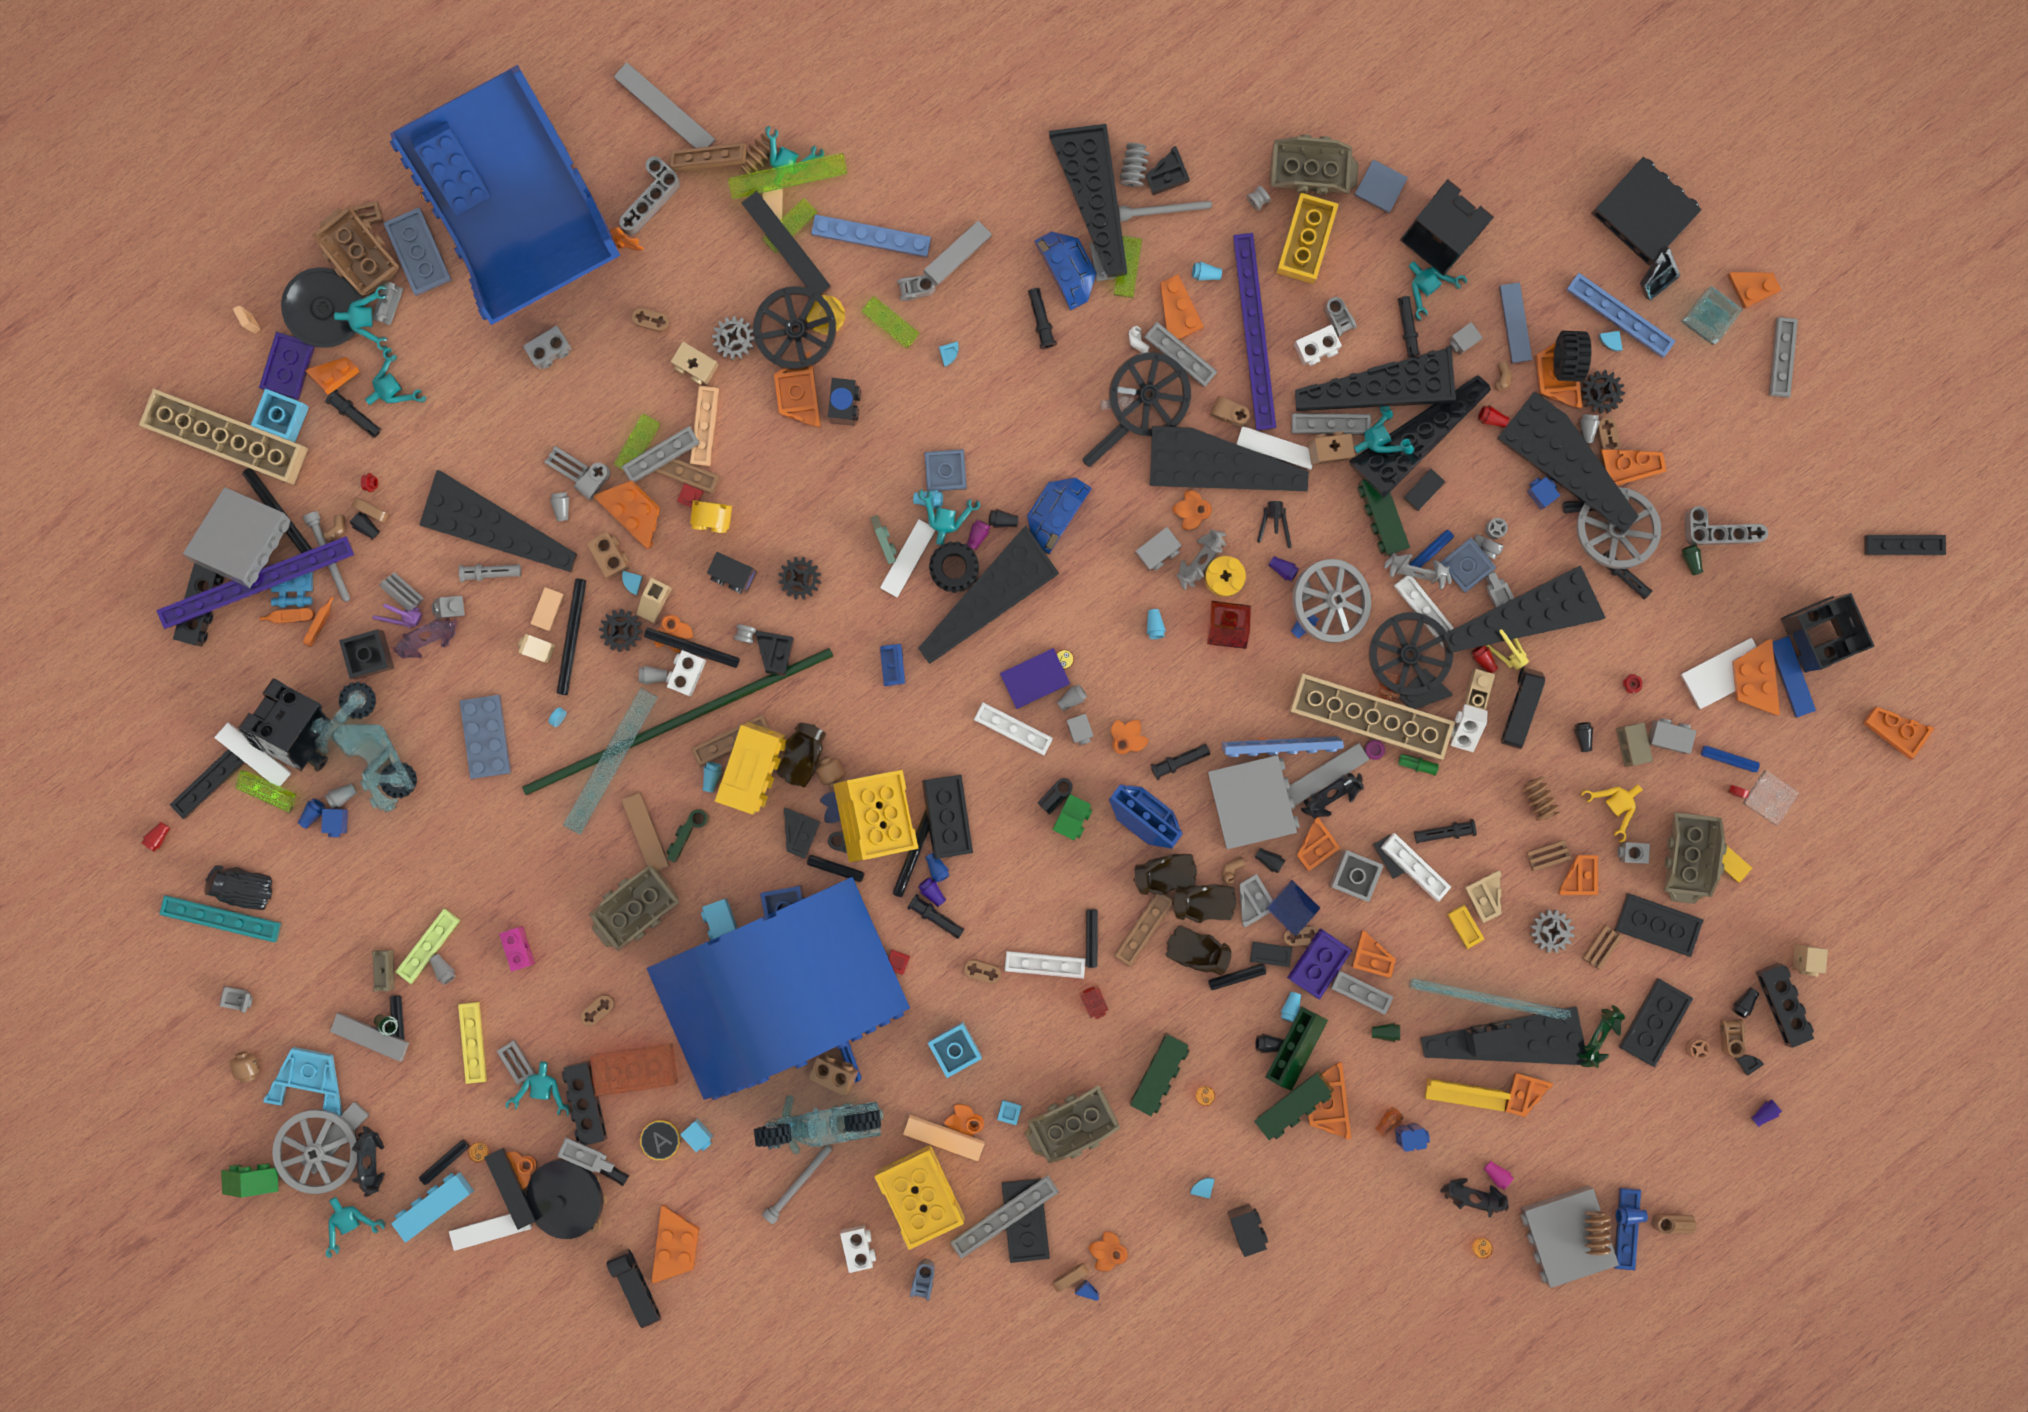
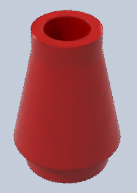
[1478,405,1509,428]
[1471,645,1498,673]
[141,821,170,852]

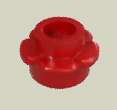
[361,473,378,492]
[1623,674,1643,694]

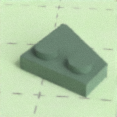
[870,515,897,564]

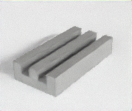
[544,446,589,482]
[379,572,424,611]
[497,1040,536,1085]

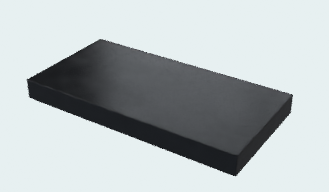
[922,775,973,859]
[1614,893,1704,957]
[1619,978,1693,1067]
[1002,1178,1050,1263]

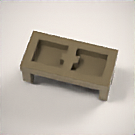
[1616,723,1653,767]
[372,950,395,992]

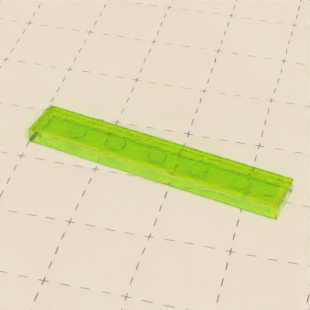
[728,153,847,200]

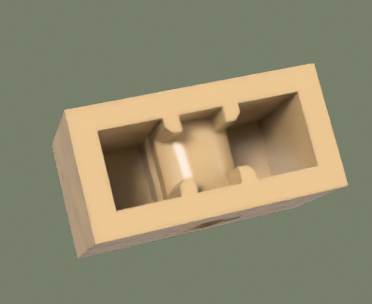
[671,342,719,385]
[1793,945,1828,976]

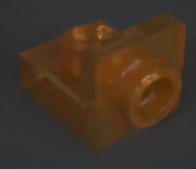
[1377,671,1400,701]

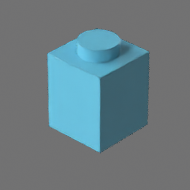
[680,1118,713,1152]

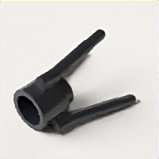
[1257,501,1292,549]

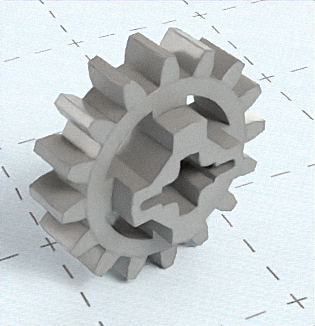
[712,316,755,360]
[1530,910,1575,953]

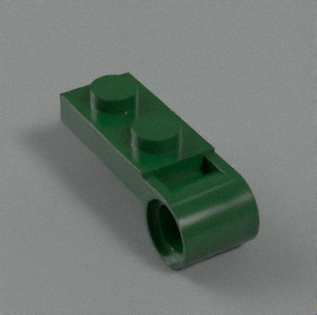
[667,809,709,862]

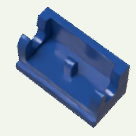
[880,644,906,686]

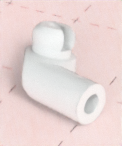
[1128,326,1150,353]

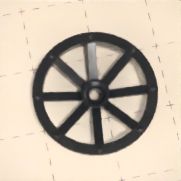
[753,286,837,370]
[1109,352,1191,436]
[1369,612,1453,696]

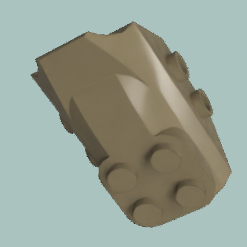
[1269,134,1358,194]
[1664,812,1727,904]
[589,865,680,952]
[1025,1085,1120,1163]

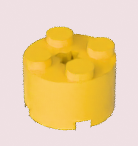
[690,500,732,533]
[1204,556,1246,598]

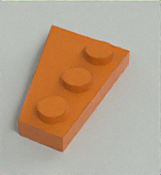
[1600,449,1667,485]

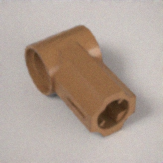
[1652,1213,1696,1234]

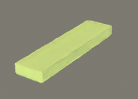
[395,908,461,984]

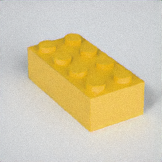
[1276,193,1339,284]

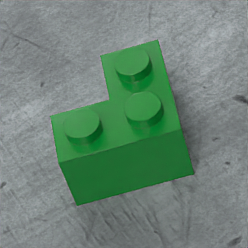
[1052,794,1093,841]
[221,1163,279,1198]

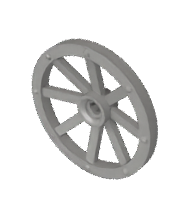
[1576,487,1661,569]
[1293,559,1371,643]
[272,1109,358,1194]

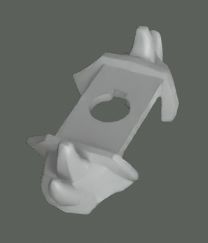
[1176,529,1226,590]
[1384,553,1452,589]

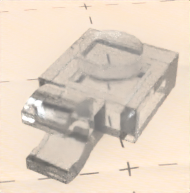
[1100,393,1135,413]

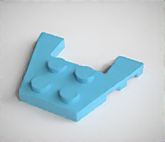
[264,1047,342,1116]

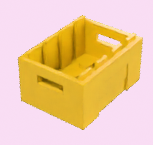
[715,722,786,815]
[833,770,918,863]
[874,1144,965,1250]

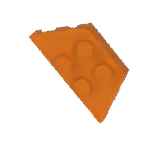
[1535,342,1582,409]
[774,351,821,428]
[593,480,660,549]
[1732,639,1780,716]
[1308,1062,1352,1140]
[651,1205,699,1283]

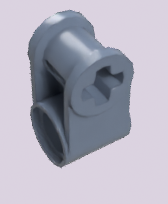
[910,1259,935,1301]

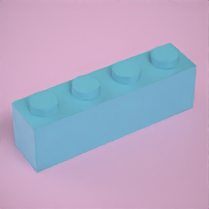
[701,898,738,940]
[391,1172,474,1243]

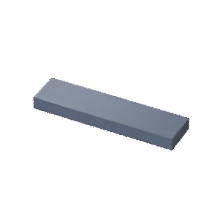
[1499,282,1532,364]

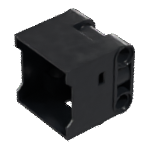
[1400,179,1494,276]
[1780,593,1875,673]
[238,678,334,772]

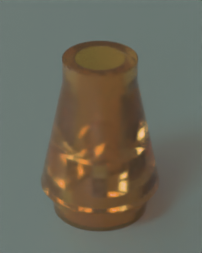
[1375,1107,1404,1137]

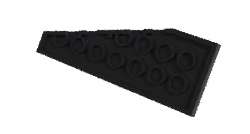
[1497,391,1639,533]
[1149,426,1309,491]

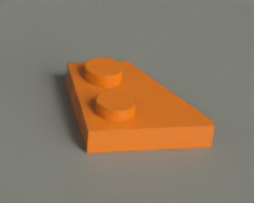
[1558,855,1598,895]
[1352,930,1396,978]
[1505,1072,1553,1117]

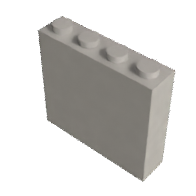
[183,487,291,588]
[1208,755,1300,849]
[1520,1185,1619,1288]

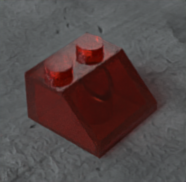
[1207,601,1251,649]

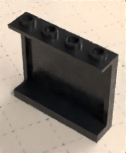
[1591,157,1702,266]

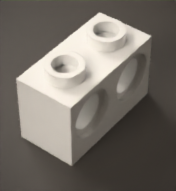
[1294,325,1342,366]
[666,650,707,697]
[1450,704,1488,752]
[840,1225,876,1273]

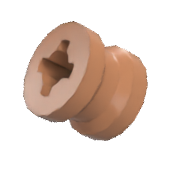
[1686,1038,1710,1060]

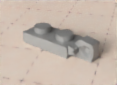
[1485,571,1514,607]
[557,1137,615,1173]

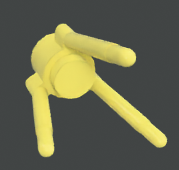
[1485,629,1529,670]

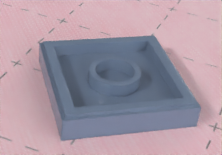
[1354,160,1408,214]
[924,449,967,491]
[1440,537,1497,593]

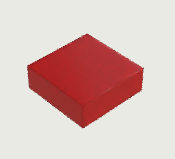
[888,949,910,975]

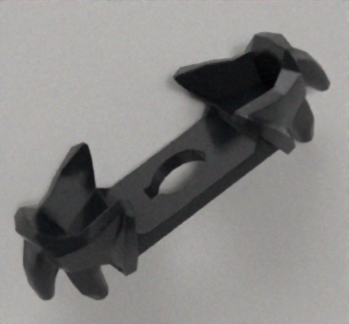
[1301,773,1364,819]
[352,1126,385,1197]
[1440,1178,1509,1218]

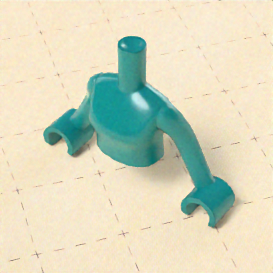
[765,126,824,186]
[1408,261,1467,321]
[334,285,388,350]
[365,348,426,405]
[1354,406,1414,455]
[918,489,980,545]
[505,1061,571,1116]
[325,1197,386,1258]

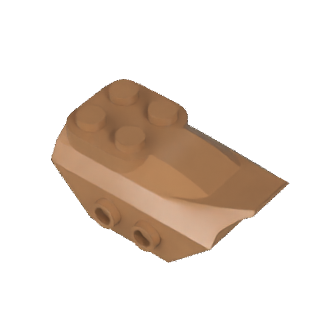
[313,205,399,296]

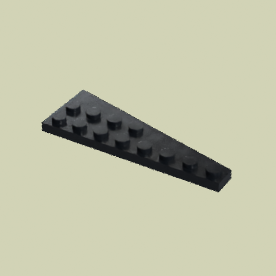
[1049,124,1127,278]
[1295,346,1456,411]
[1349,375,1491,498]
[419,470,577,572]
[918,526,1059,664]
[1441,565,1606,653]
[1420,1006,1586,1065]

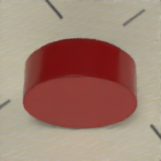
[1728,785,1750,799]

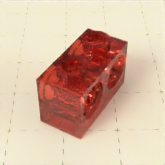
[1080,985,1109,1019]

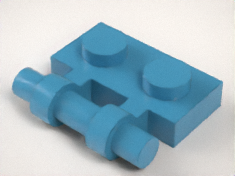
[271,572,313,608]

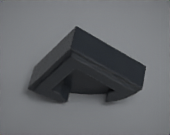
[1735,1055,1764,1075]

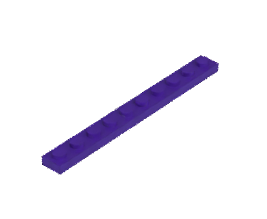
[1233,233,1276,431]
[156,536,355,629]

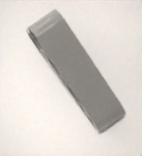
[619,156,680,235]
[1685,506,1768,546]

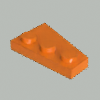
[1160,274,1204,340]
[1863,707,1935,760]

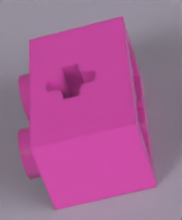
[499,926,535,972]

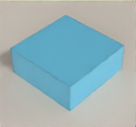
[997,1100,1022,1125]

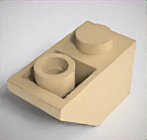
[636,578,672,623]
[518,634,556,663]
[1465,669,1495,710]

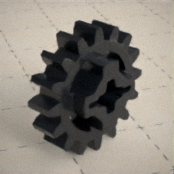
[1581,370,1625,414]
[778,557,821,600]
[599,609,643,652]

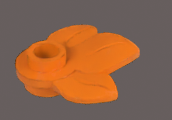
[610,227,644,251]
[1172,491,1212,530]
[654,614,693,653]
[1111,719,1149,755]
[944,1104,984,1137]
[506,1151,537,1189]
[1089,1231,1128,1271]

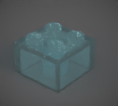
[1681,286,1743,345]

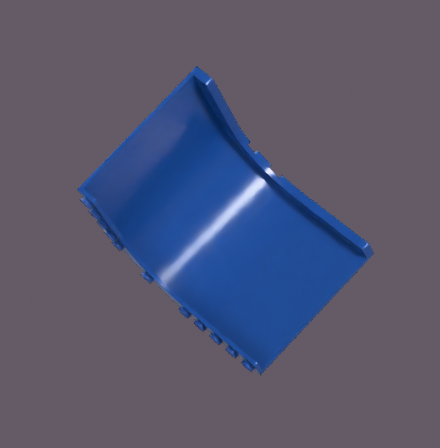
[389,65,621,325]
[646,877,910,1100]

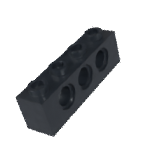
[173,563,224,647]
[1756,963,1814,1048]
[562,1060,607,1145]

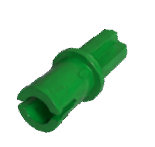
[1398,754,1439,776]

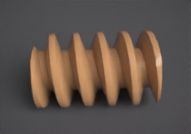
[738,133,778,178]
[1522,776,1559,821]
[1585,1211,1611,1255]

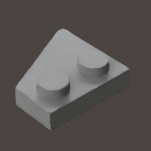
[1239,874,1277,928]

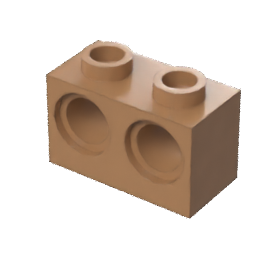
[587,532,630,579]
[809,1053,859,1096]

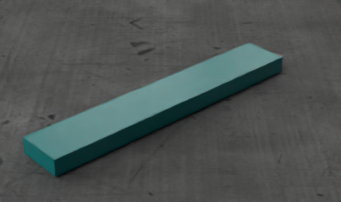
[159,895,281,943]

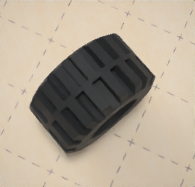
[1553,330,1592,382]
[929,541,979,593]

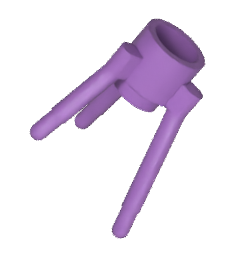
[372,604,422,629]

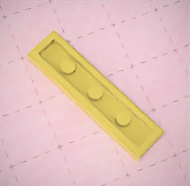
[458,1002,487,1084]

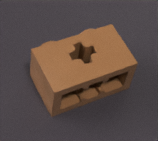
[1308,431,1355,465]

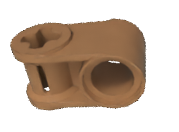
[1210,396,1250,427]
[1720,1019,1746,1058]

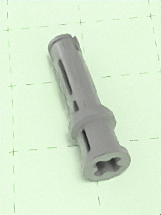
[459,564,521,582]

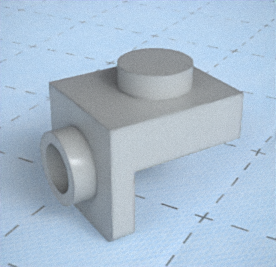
[432,596,465,620]
[219,986,252,1013]

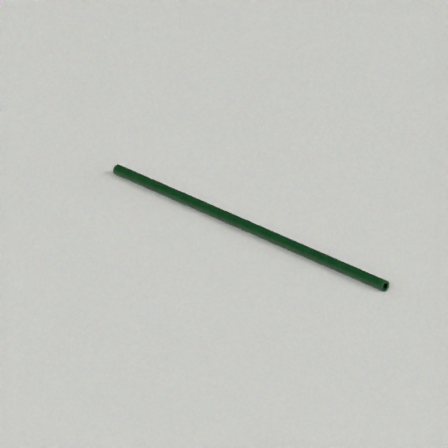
[522,648,833,795]

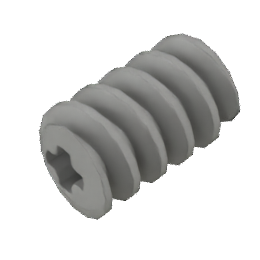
[1119,143,1150,187]

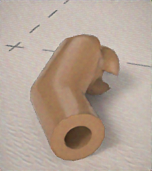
[1495,361,1512,391]
[324,515,345,542]
[1222,857,1245,884]

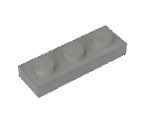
[1331,970,1394,1015]

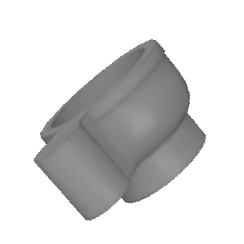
[1474,534,1505,559]

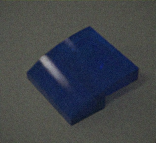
[1266,880,1320,936]

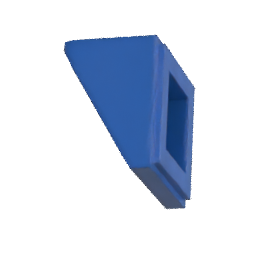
[1075,1280,1099,1301]

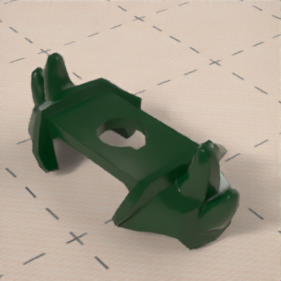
[1577,1005,1625,1068]

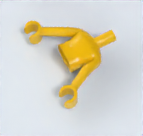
[1581,784,1643,842]

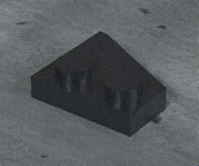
[1146,146,1190,195]
[1640,246,1681,300]
[756,631,794,676]
[1397,668,1453,709]
[784,807,821,859]

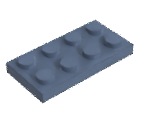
[383,207,452,296]
[460,695,511,779]

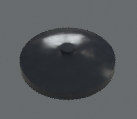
[281,267,362,348]
[526,1159,603,1239]

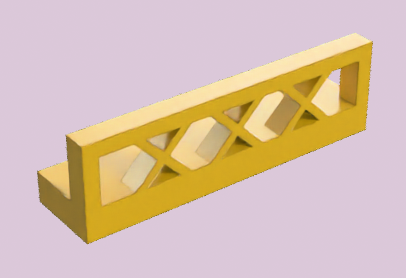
[1424,1078,1511,1111]

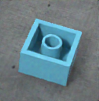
[251,389,309,443]
[928,1021,982,1078]

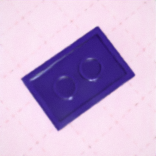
[259,332,315,400]
[1000,648,1071,709]
[1287,928,1352,1000]

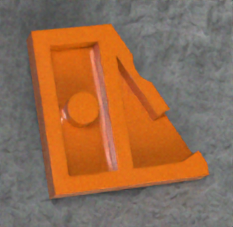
[1728,272,1781,309]
[305,357,360,395]
[1296,817,1340,871]

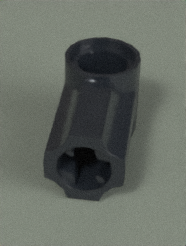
[1037,778,1073,815]

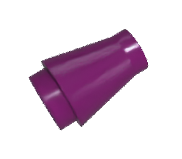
[966,519,991,550]

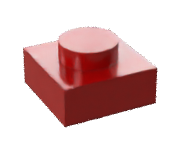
[677,483,703,508]

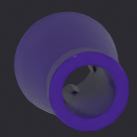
[1268,556,1299,582]
[918,877,946,907]
[1751,1099,1782,1127]

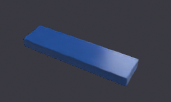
[1772,636,1816,718]
[1614,1188,1641,1270]

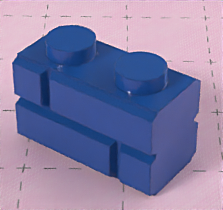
[1395,1123,1430,1152]

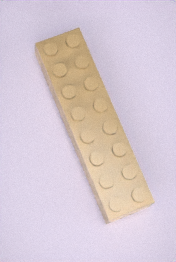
[139,389,308,485]
[1288,674,1455,760]

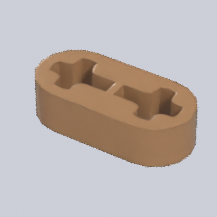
[632,308,670,332]
[1597,417,1620,450]
[351,497,389,523]
[1283,926,1319,946]
[964,960,1001,984]
[580,995,615,1026]
[1052,1263,1089,1292]

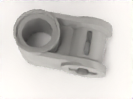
[897,275,936,301]
[1324,297,1357,337]
[574,463,611,501]

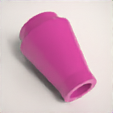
[1483,1161,1514,1190]

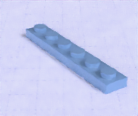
[811,215,931,258]
[1566,273,1675,358]
[1222,736,1343,757]

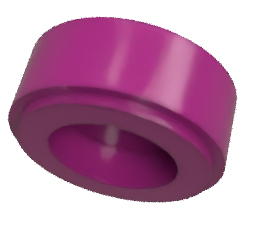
[1364,740,1385,760]

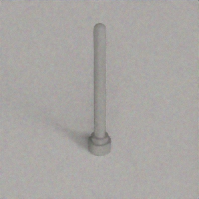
[1118,201,1212,222]
[303,511,350,602]
[762,1145,832,1225]

